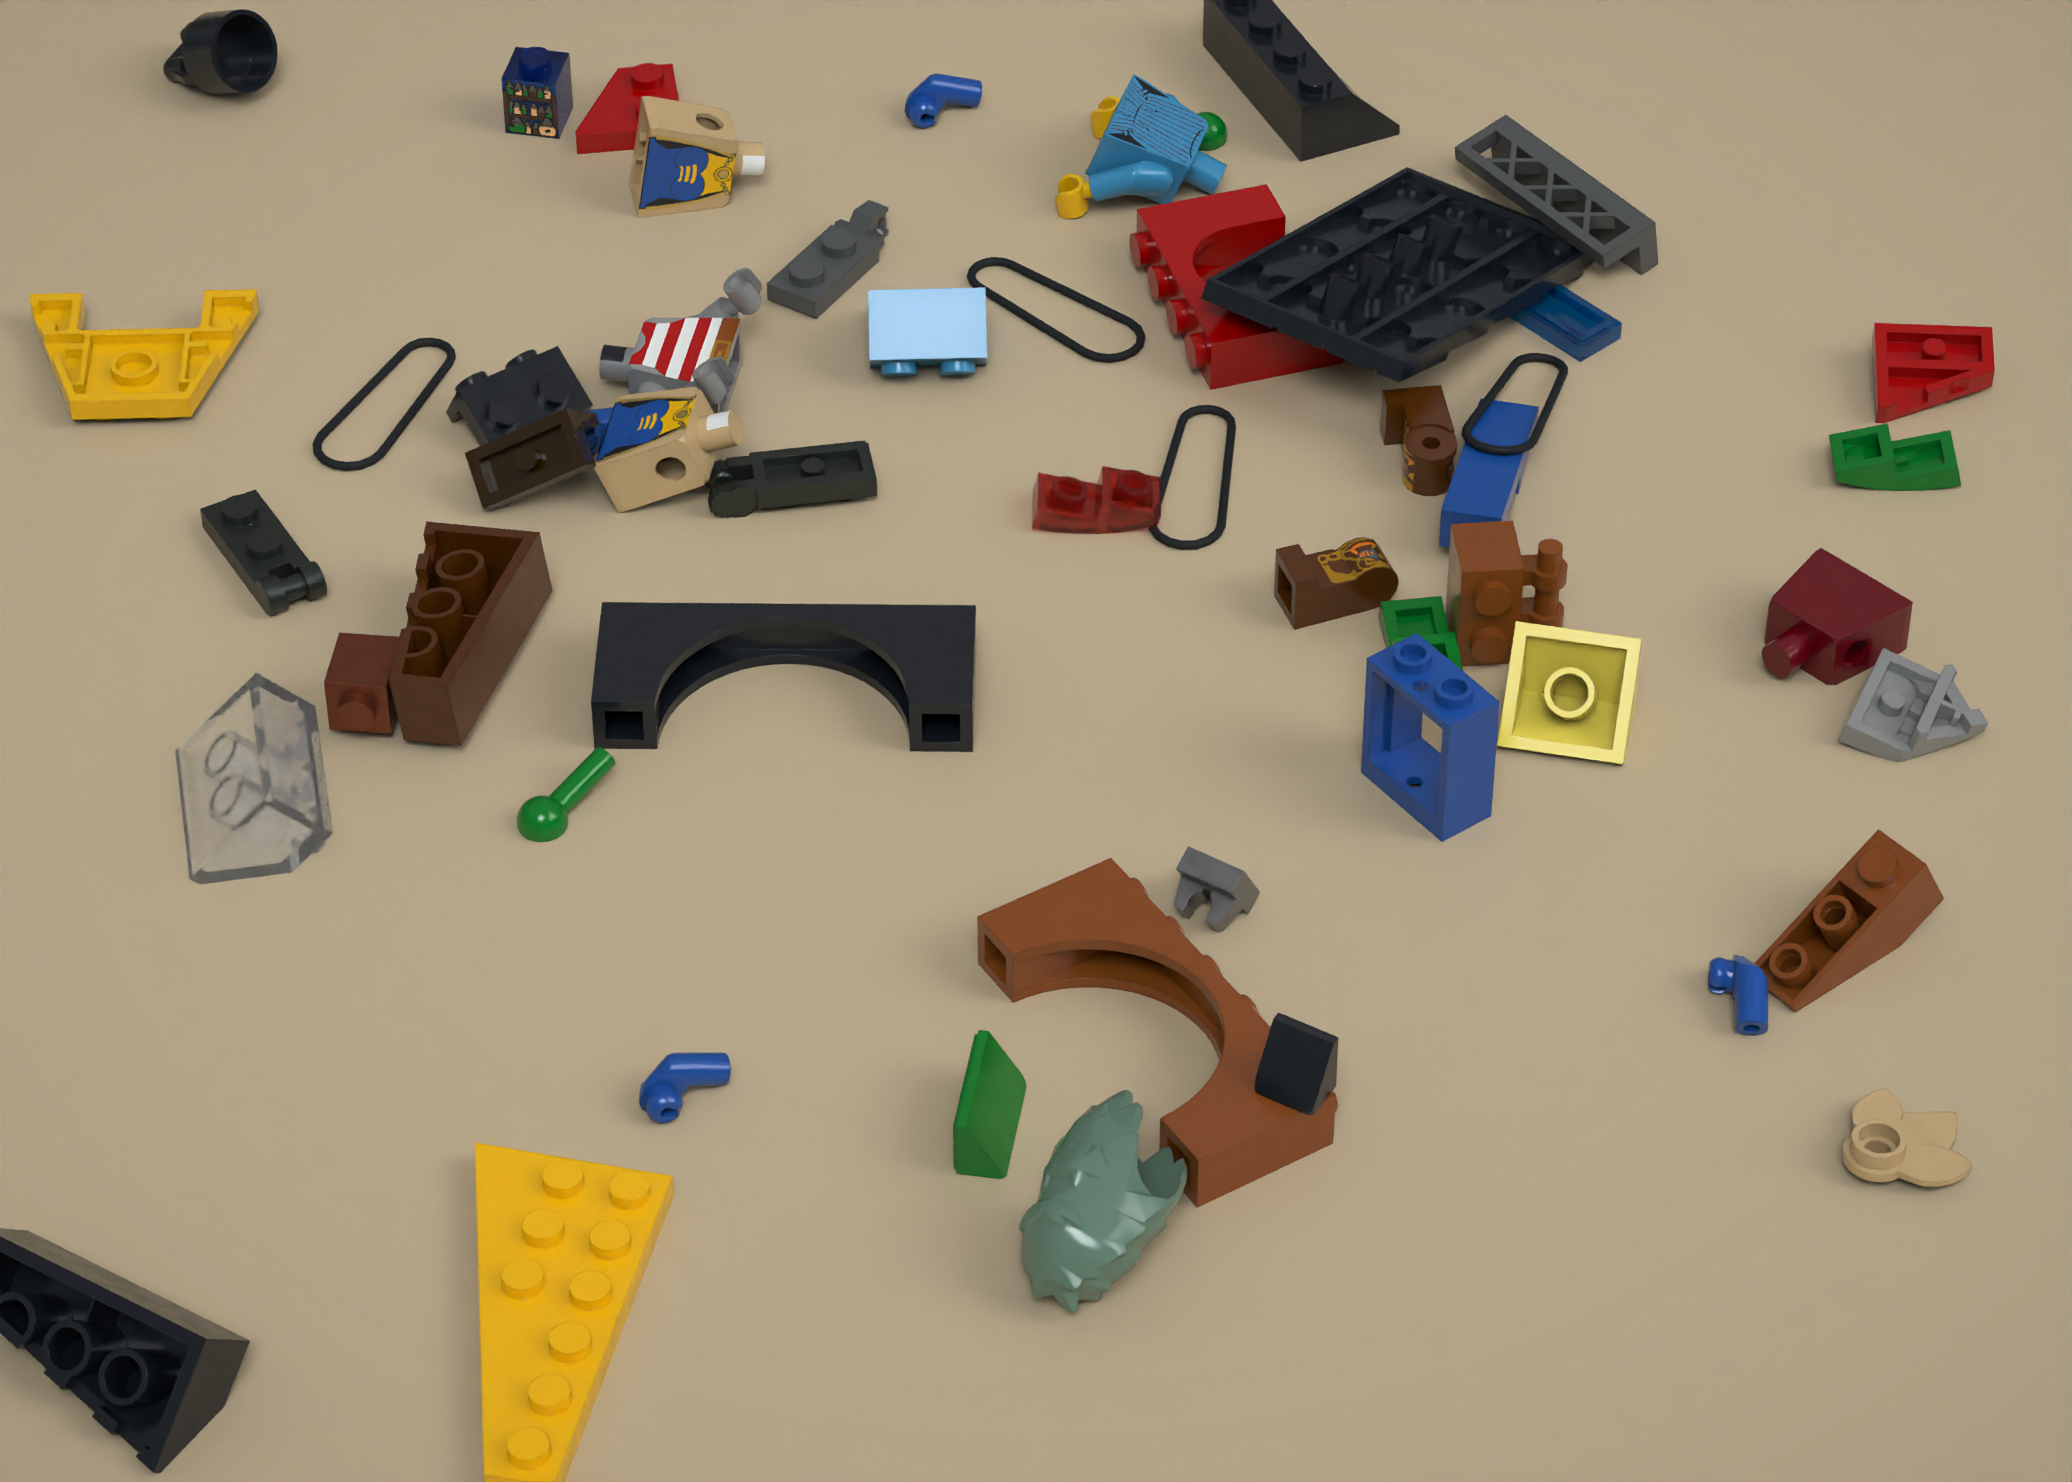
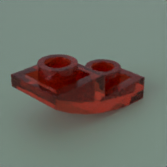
[1032,466,1161,534]

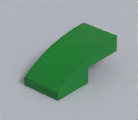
[1829,423,1961,491]
[1379,596,1463,671]

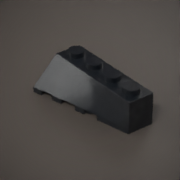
[1203,0,1400,162]
[0,1228,250,1473]

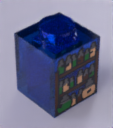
[501,47,573,139]

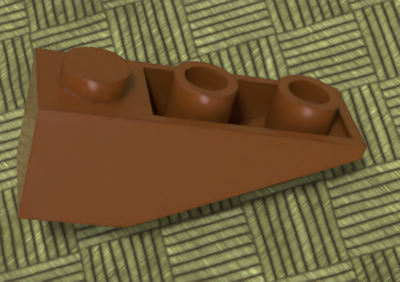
[1754,829,1944,1013]

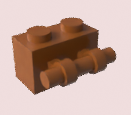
[1445,520,1568,667]

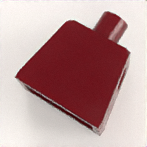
[1762,548,1913,685]

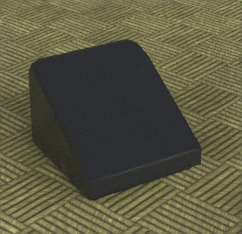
[1255,1013,1339,1115]

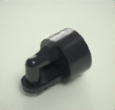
[163,9,278,95]

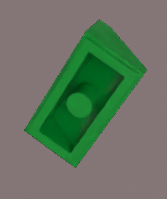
[953,1030,1027,1179]

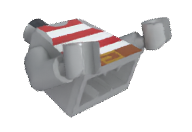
[599,268,762,414]

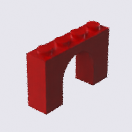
[1129,184,1343,390]

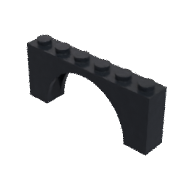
[591,602,976,752]

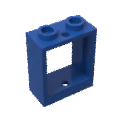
[1361,633,1500,842]

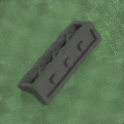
[1454,115,1658,275]

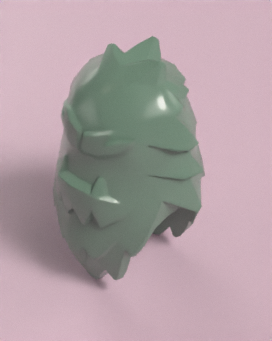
[1019,1090,1187,1313]

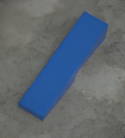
[1439,398,1539,548]

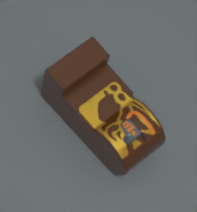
[1380,385,1457,496]
[1274,537,1399,630]

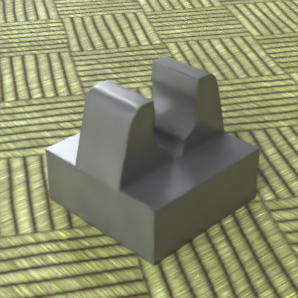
[1174,846,1260,932]

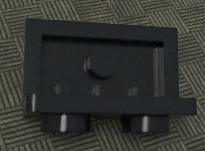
[446,346,593,446]

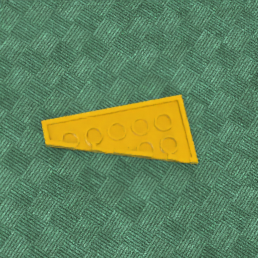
[475,1142,674,1482]

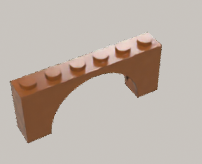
[977,858,1338,1208]

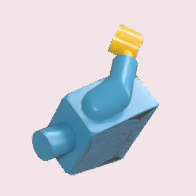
[1055,74,1227,219]

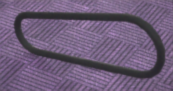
[967,257,1146,363]
[313,337,456,471]
[1462,353,1568,455]
[1148,405,1236,550]

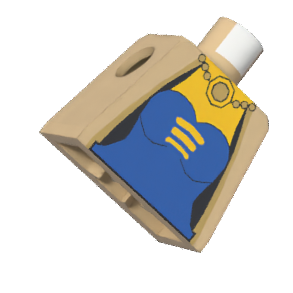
[629,96,765,217]
[594,387,744,513]

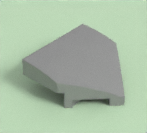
[1838,648,1988,763]

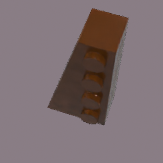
[389,521,553,746]

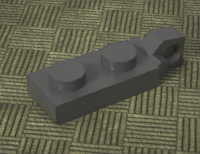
[767,200,889,319]

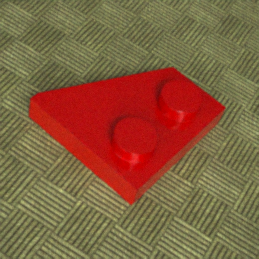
[575,63,679,154]
[1872,323,1995,423]

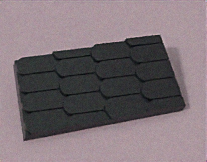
[1201,167,1593,382]

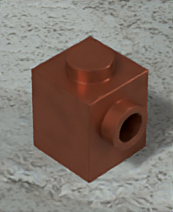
[324,632,399,734]

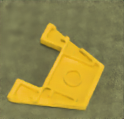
[29,289,259,421]

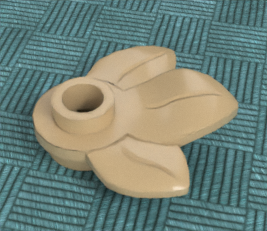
[1842,1088,1972,1187]

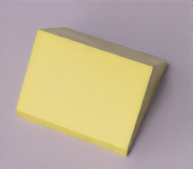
[1497,621,1642,765]

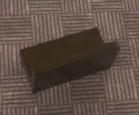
[465,408,600,510]

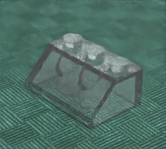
[175,673,333,885]

